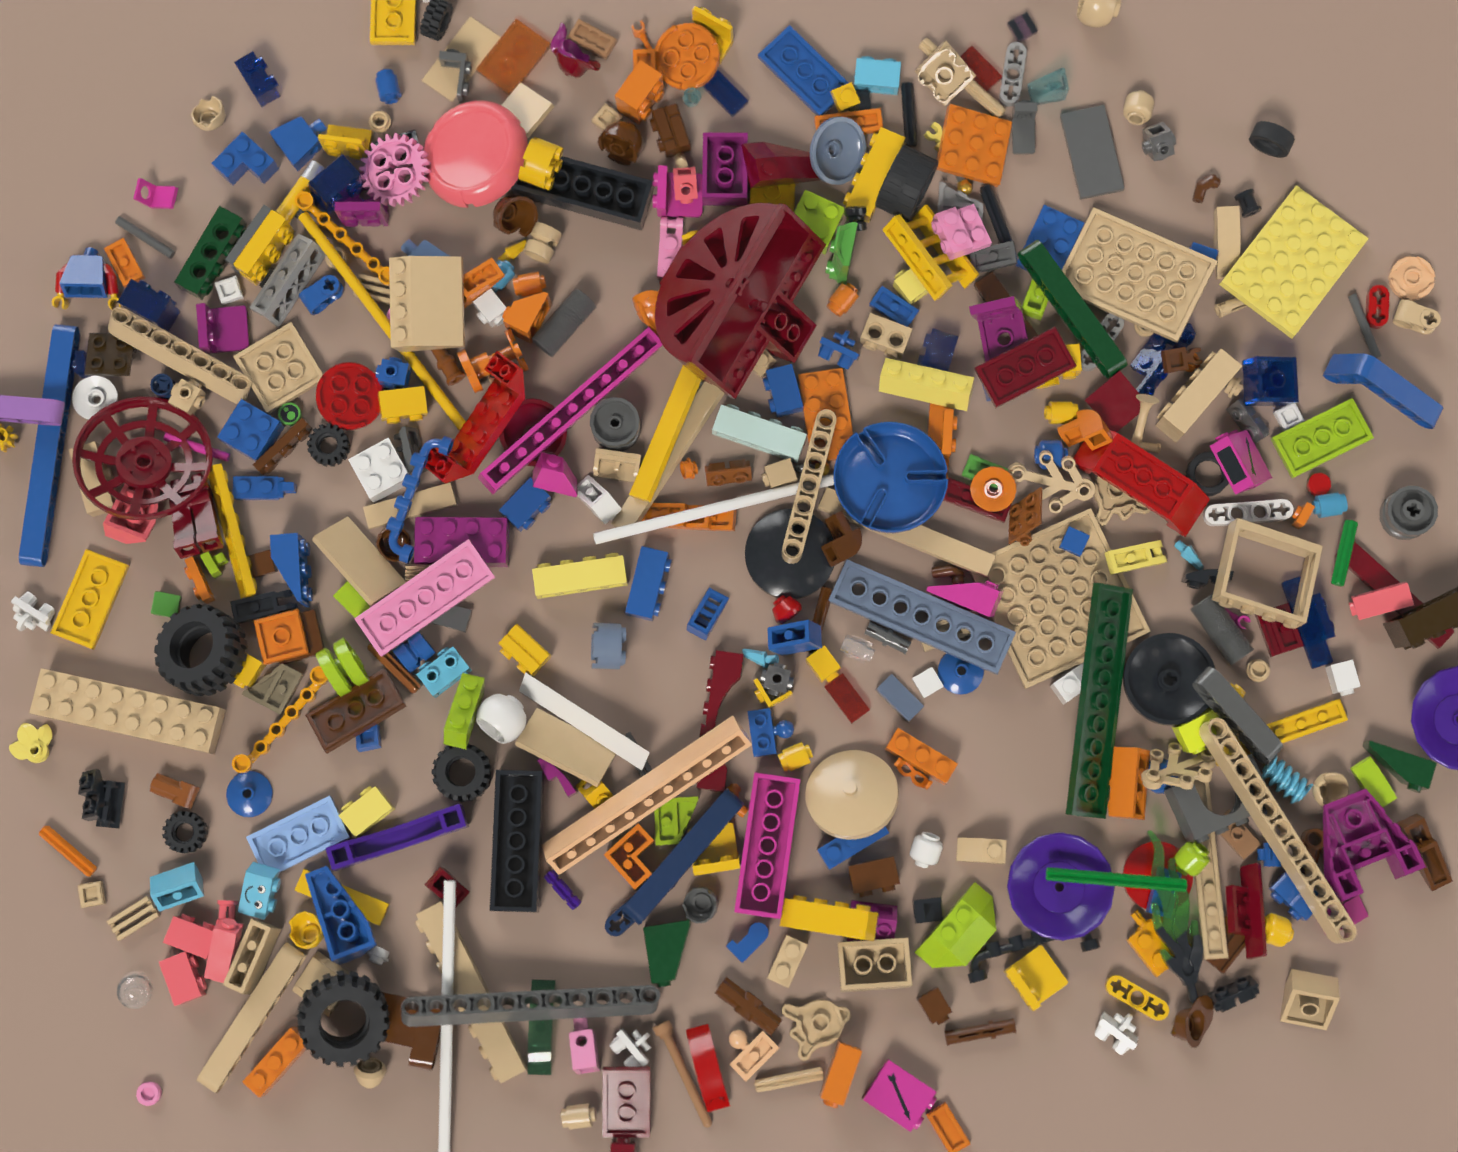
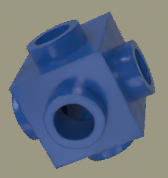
[376,357,412,390]

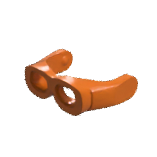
[894,757,933,790]

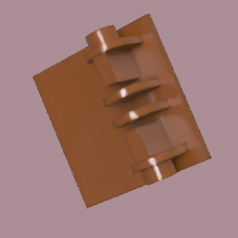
[1008,487,1042,546]

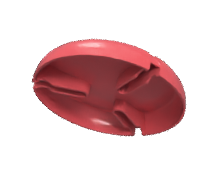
[423,100,528,208]

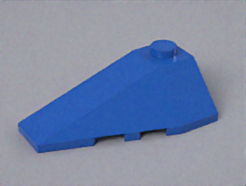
[305,866,376,965]

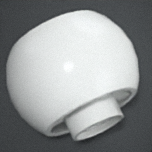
[476,694,526,744]

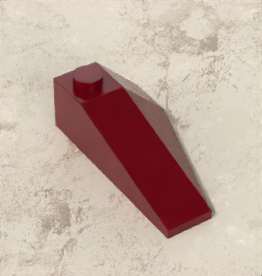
[741,142,821,189]

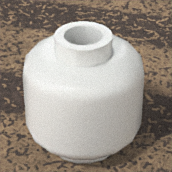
[909,832,943,868]

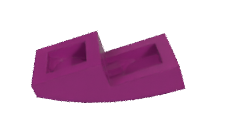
[538,758,577,798]

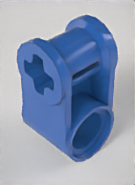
[299,275,344,315]

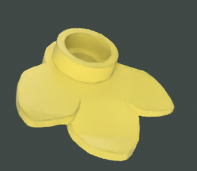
[9,723,53,763]

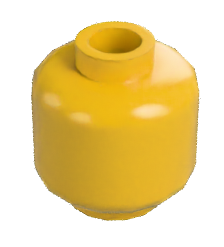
[1264,913,1294,947]

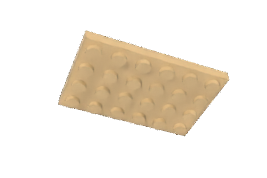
[1062,208,1218,343]

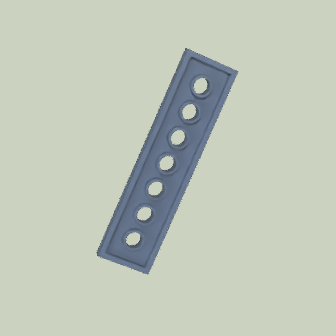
[828,559,1016,675]

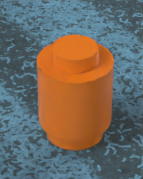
[513,271,546,297]
[827,283,859,317]

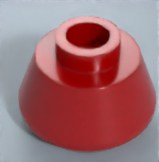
[772,595,802,625]

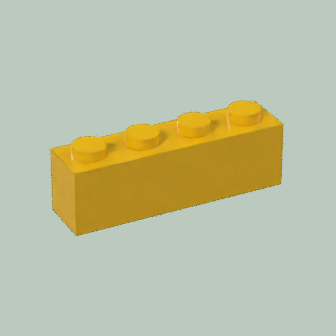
[843,127,905,223]
[780,895,878,941]

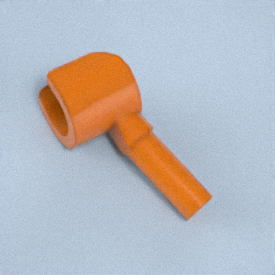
[632,21,652,49]

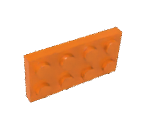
[798,368,853,464]

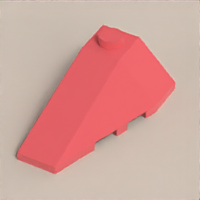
[103,459,160,544]

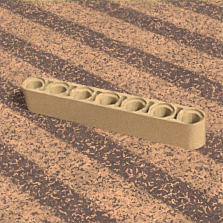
[108,307,251,404]
[782,409,836,564]
[197,942,307,1094]

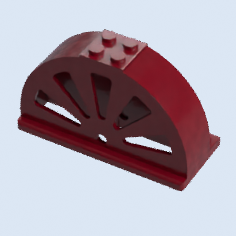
[655,203,826,399]

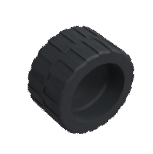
[875,145,938,222]

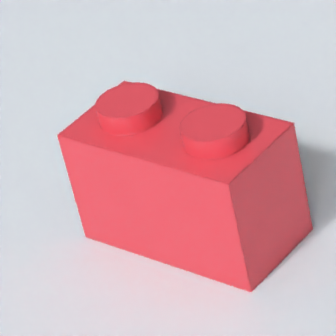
[163,913,215,959]
[159,951,207,1006]

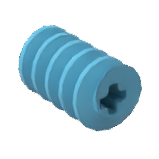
[1262,755,1313,804]

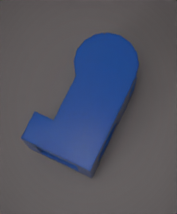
[726,922,769,963]

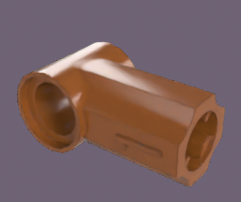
[150,773,200,809]

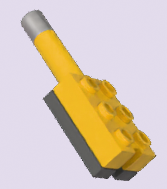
[225,160,326,286]

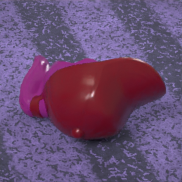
[551,23,601,78]

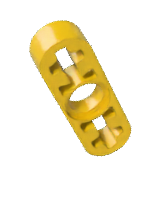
[1105,975,1169,1021]

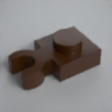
[1161,347,1203,373]

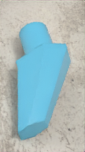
[1174,540,1204,570]
[742,648,779,668]

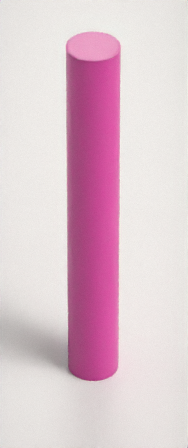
[163,432,230,462]

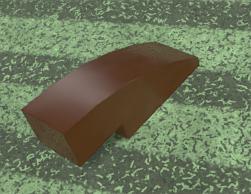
[1397,813,1453,891]

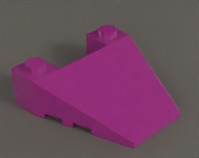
[1323,788,1426,902]

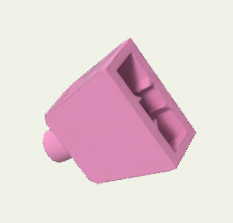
[569,1018,600,1075]

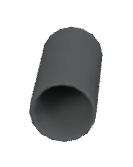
[532,289,596,357]
[1190,593,1254,665]

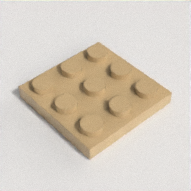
[233,322,323,414]

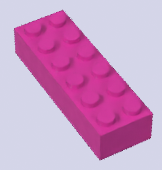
[734,772,800,919]

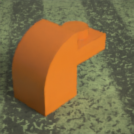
[1057,409,1113,451]

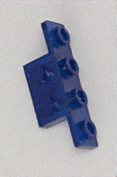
[1130,323,1196,396]
[1281,576,1336,669]

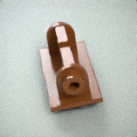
[705,459,752,486]

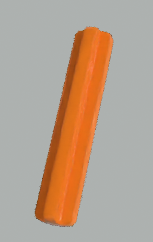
[39,825,97,877]

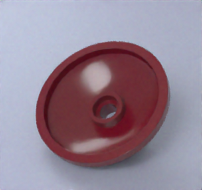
[499,399,567,466]

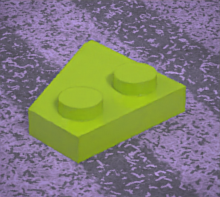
[654,796,698,846]

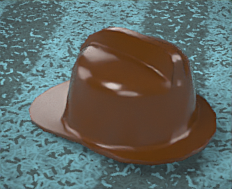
[1171,995,1214,1048]

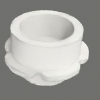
[367,946,389,965]

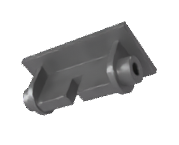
[1226,398,1269,444]

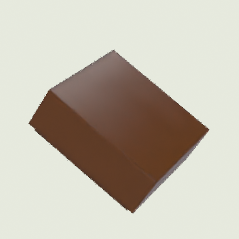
[248,549,277,578]

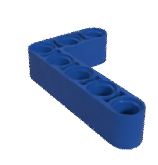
[1323,354,1443,429]

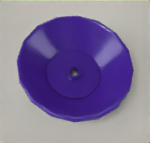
[1411,666,1458,770]
[1007,832,1115,941]

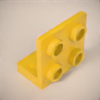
[692,6,733,65]
[318,124,373,160]
[688,823,740,876]
[1003,945,1068,1011]

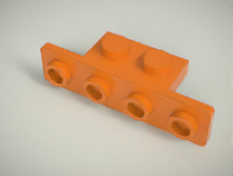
[928,403,957,479]

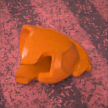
[632,290,659,336]

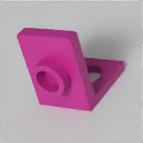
[133,178,178,209]

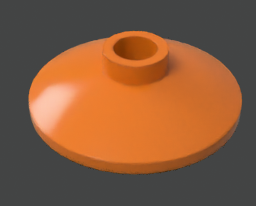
[970,466,1016,512]

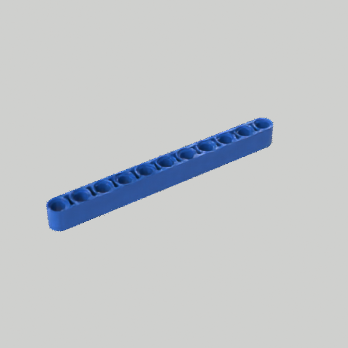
[19,324,80,567]

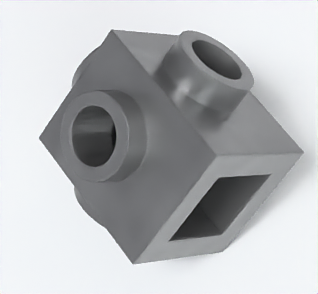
[1142,122,1176,161]
[760,663,794,697]

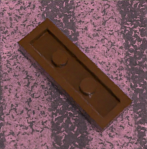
[253,418,312,475]

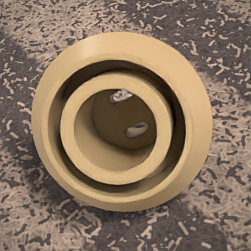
[354,1058,386,1089]

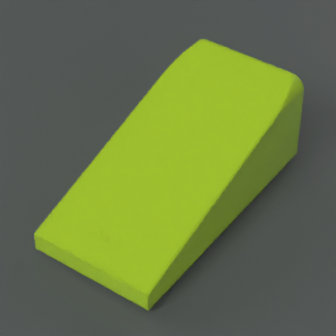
[1022,278,1048,320]

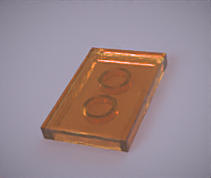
[476,19,551,95]

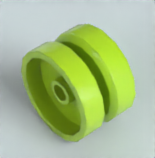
[315,637,369,697]

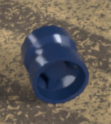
[150,373,176,400]

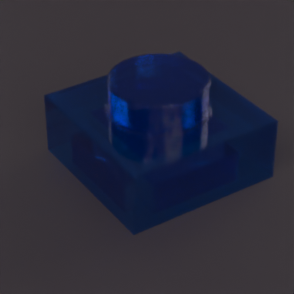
[72,351,91,378]

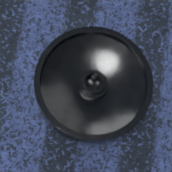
[745,508,834,599]
[1123,633,1215,726]

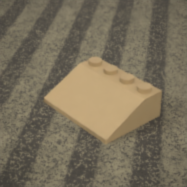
[389,256,465,352]

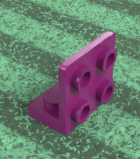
[196,303,250,354]
[846,900,897,942]

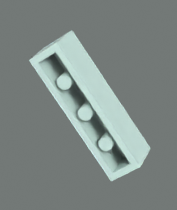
[712,404,807,464]

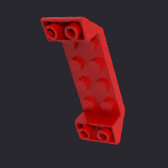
[425,351,525,484]
[1070,430,1210,537]

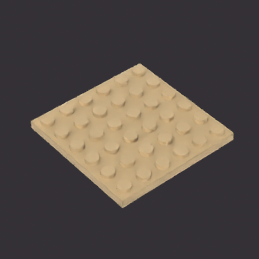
[969,508,1151,689]

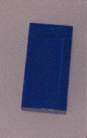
[702,70,749,118]

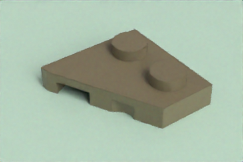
[242,664,304,715]

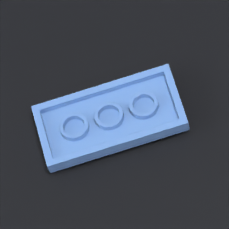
[246,796,351,873]

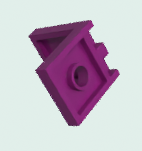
[335,172,389,227]
[969,296,1028,361]

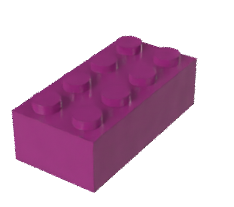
[414,517,510,567]

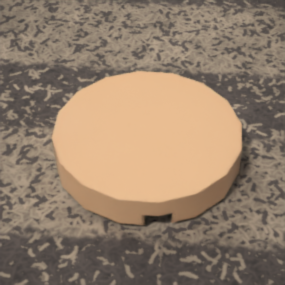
[1388,256,1435,301]

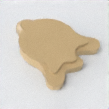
[1094,476,1150,526]
[782,999,851,1061]

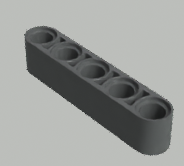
[1192,667,1283,765]

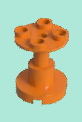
[457,329,529,393]

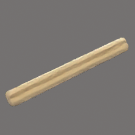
[919,38,1006,118]

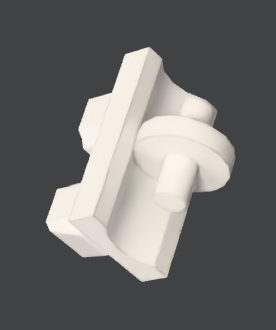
[11,591,55,632]
[1095,1011,1138,1055]
[609,1029,651,1067]

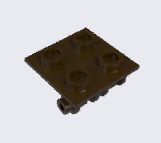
[85,333,137,376]

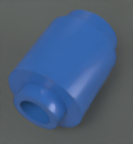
[375,69,402,104]

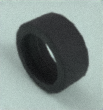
[1249,121,1295,158]
[1186,452,1229,496]

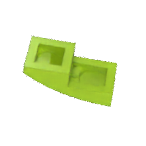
[1350,756,1397,808]

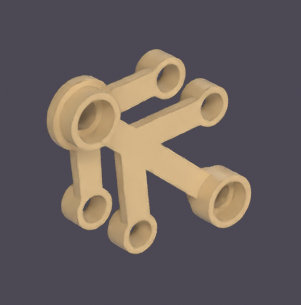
[1008,450,1095,513]
[1141,742,1216,790]

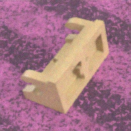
[593,448,642,482]

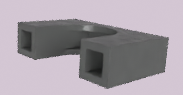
[1164,754,1267,844]

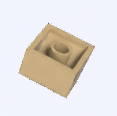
[1280,969,1340,1030]

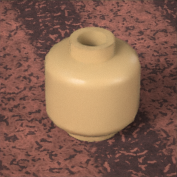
[1123,90,1154,125]

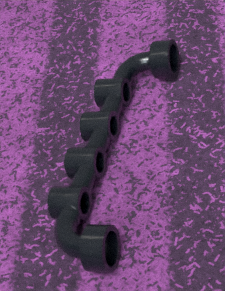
[967,931,1100,984]

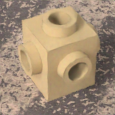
[168,379,206,415]

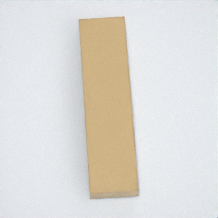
[363,482,457,530]

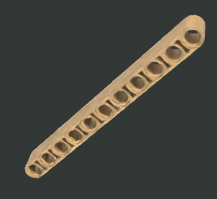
[1199,718,1357,944]

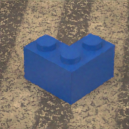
[211,131,279,186]

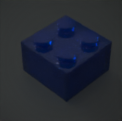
[308,154,362,214]
[117,279,181,332]
[1242,356,1299,406]

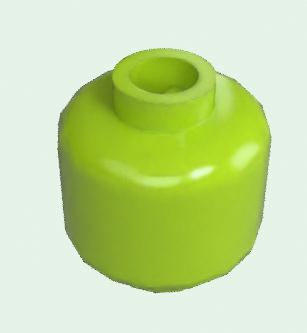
[1174,841,1210,876]

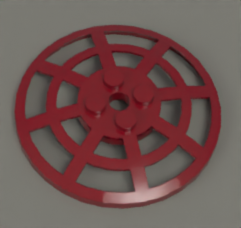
[72,397,213,520]

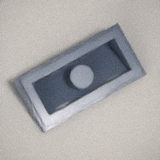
[876,674,924,722]

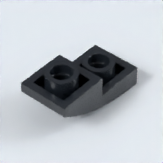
[1181,569,1234,589]
[78,769,105,821]

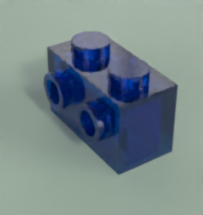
[234,51,280,108]

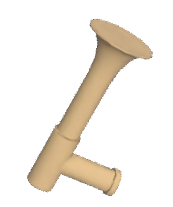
[1131,394,1161,453]

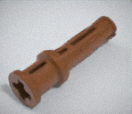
[431,349,465,386]

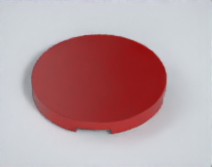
[315,362,384,430]
[1123,841,1193,909]

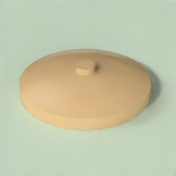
[805,750,899,840]

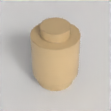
[561,1103,597,1130]

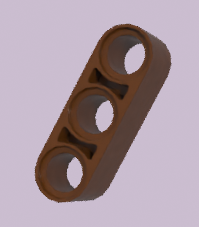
[409,1008,441,1071]

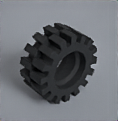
[420,0,453,41]
[307,424,350,467]
[162,811,208,853]

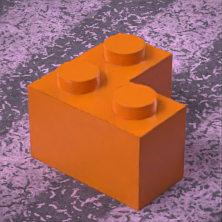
[604,823,655,890]

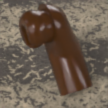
[932,565,965,584]

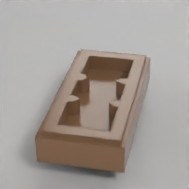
[568,19,617,60]
[1220,809,1261,860]

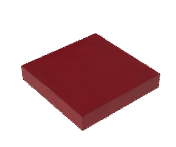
[1085,371,1140,432]

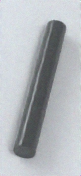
[115,216,175,259]
[1348,294,1381,358]

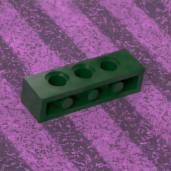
[174,206,247,300]

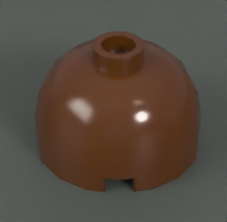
[598,121,643,166]

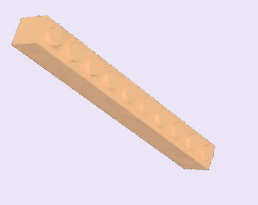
[541,716,752,875]

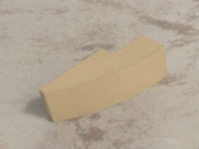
[1213,206,1241,280]

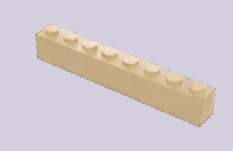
[415,901,528,1083]

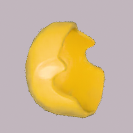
[289,911,324,950]

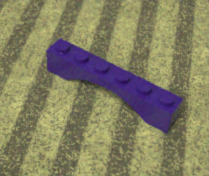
[325,804,469,871]

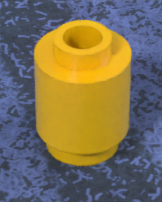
[1044,401,1079,424]
[777,742,813,772]

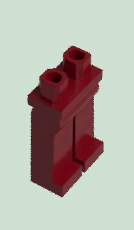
[169,473,224,559]

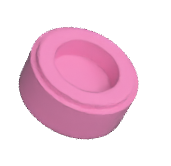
[136,1081,162,1106]

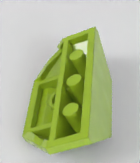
[914,882,996,968]

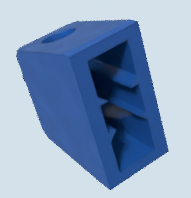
[269,117,327,172]

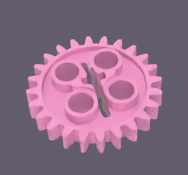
[359,133,431,207]

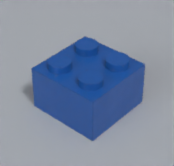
[217,399,285,462]

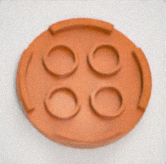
[655,23,720,90]

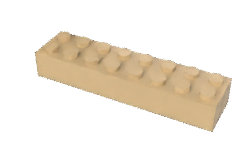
[29,668,226,755]

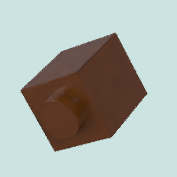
[916,987,952,1025]

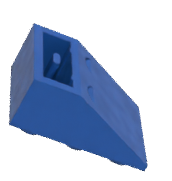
[270,533,313,608]

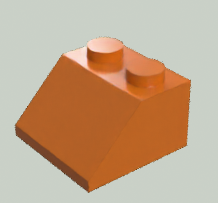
[502,292,552,344]

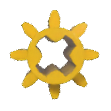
[0,423,18,453]

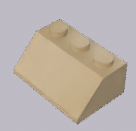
[838,938,912,992]

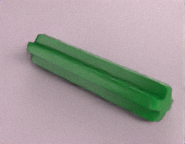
[1331,520,1358,587]

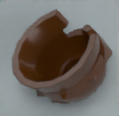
[493,195,538,237]

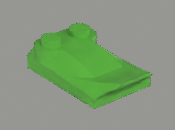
[825,222,858,285]

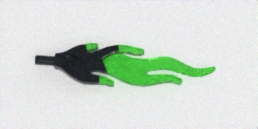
[1147,830,1203,1004]

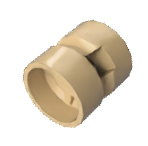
[523,222,562,264]

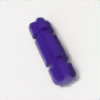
[544,870,581,910]

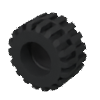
[432,743,493,802]

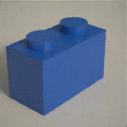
[762,364,803,418]
[499,477,552,532]
[767,620,822,656]

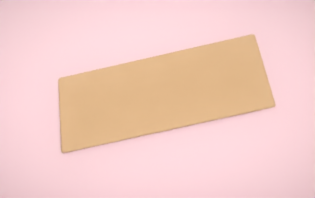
[422,17,501,102]

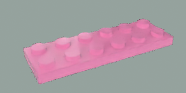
[355,539,496,657]

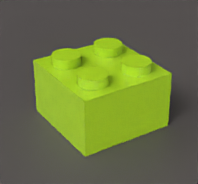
[794,190,844,255]

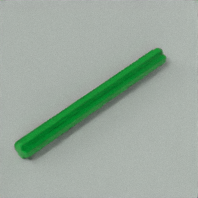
[1046,867,1187,892]

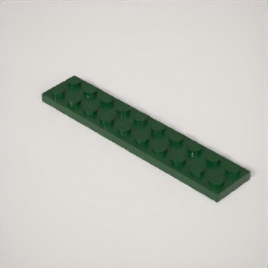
[1066,583,1133,819]

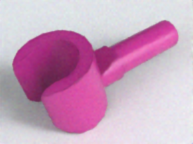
[1224,607,1251,629]

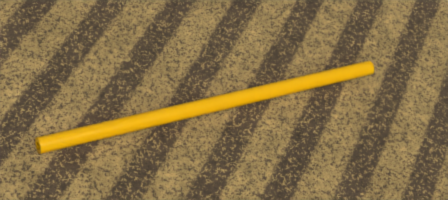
[298,211,466,431]

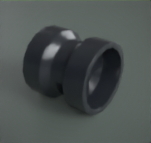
[844,206,867,231]

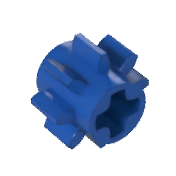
[1257,843,1281,867]

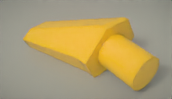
[498,239,527,262]

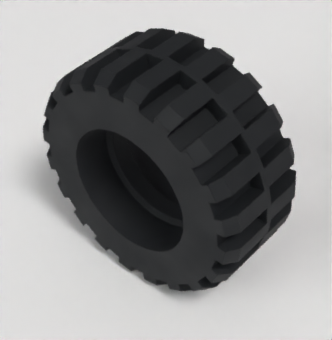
[154,604,248,696]
[297,970,390,1067]

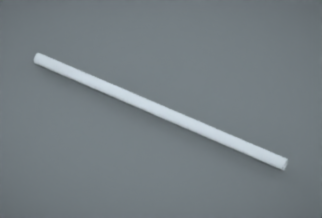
[593,473,834,544]
[438,880,456,1152]

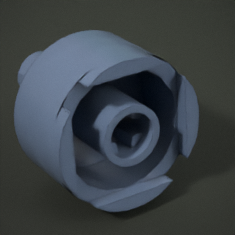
[591,623,626,669]

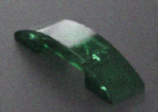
[527,979,556,1075]

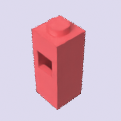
[1348,581,1414,620]
[204,918,244,983]

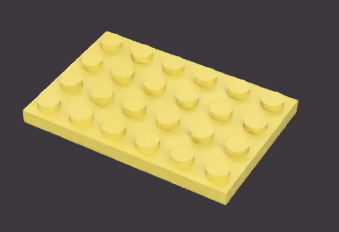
[1219,185,1369,339]

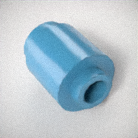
[491,260,515,293]
[1311,492,1348,518]

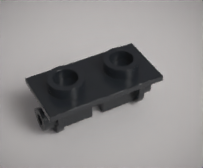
[96,780,126,829]
[1207,975,1260,1013]

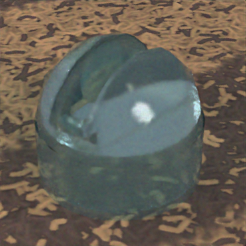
[682,88,701,107]

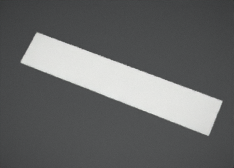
[519,672,650,770]

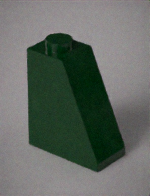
[643,920,691,988]

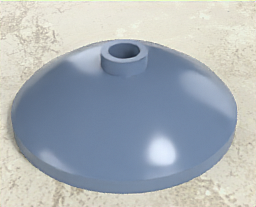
[810,117,866,185]

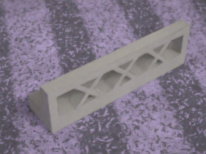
[250,234,326,327]

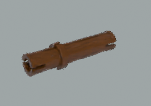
[944,1018,1017,1046]

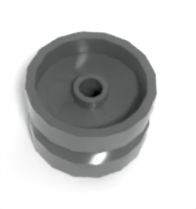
[590,397,641,452]
[1380,486,1438,540]

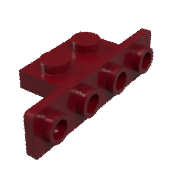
[1225,863,1267,959]

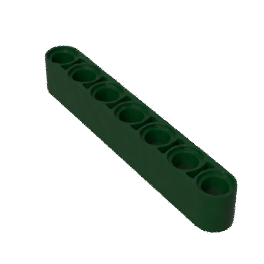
[1017,240,1128,379]

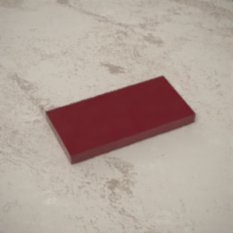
[974,327,1077,409]

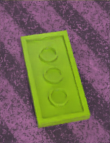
[1271,398,1374,479]

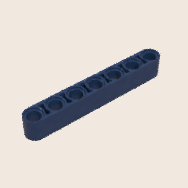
[622,788,745,925]

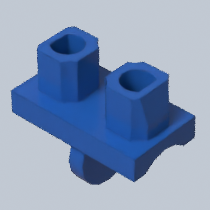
[818,330,860,370]

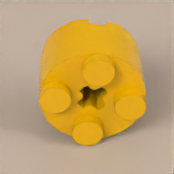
[518,137,564,190]

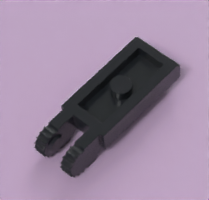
[230,589,298,624]

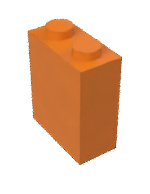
[819,1041,862,1108]

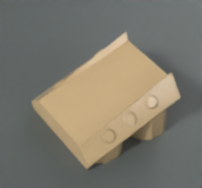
[915,41,976,106]
[292,951,350,1017]

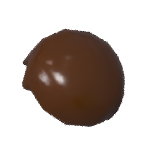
[376,527,411,562]

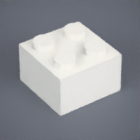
[348,438,409,503]

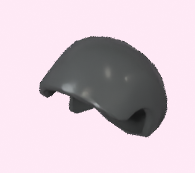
[683,887,718,924]

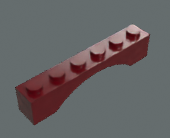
[696,650,744,793]

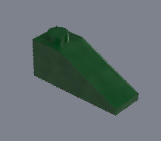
[1363,740,1437,793]

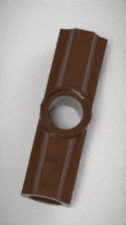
[715,977,783,1036]

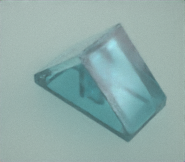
[1027,68,1069,105]

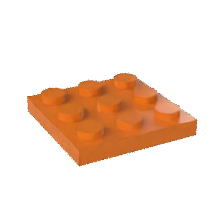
[936,104,1012,187]

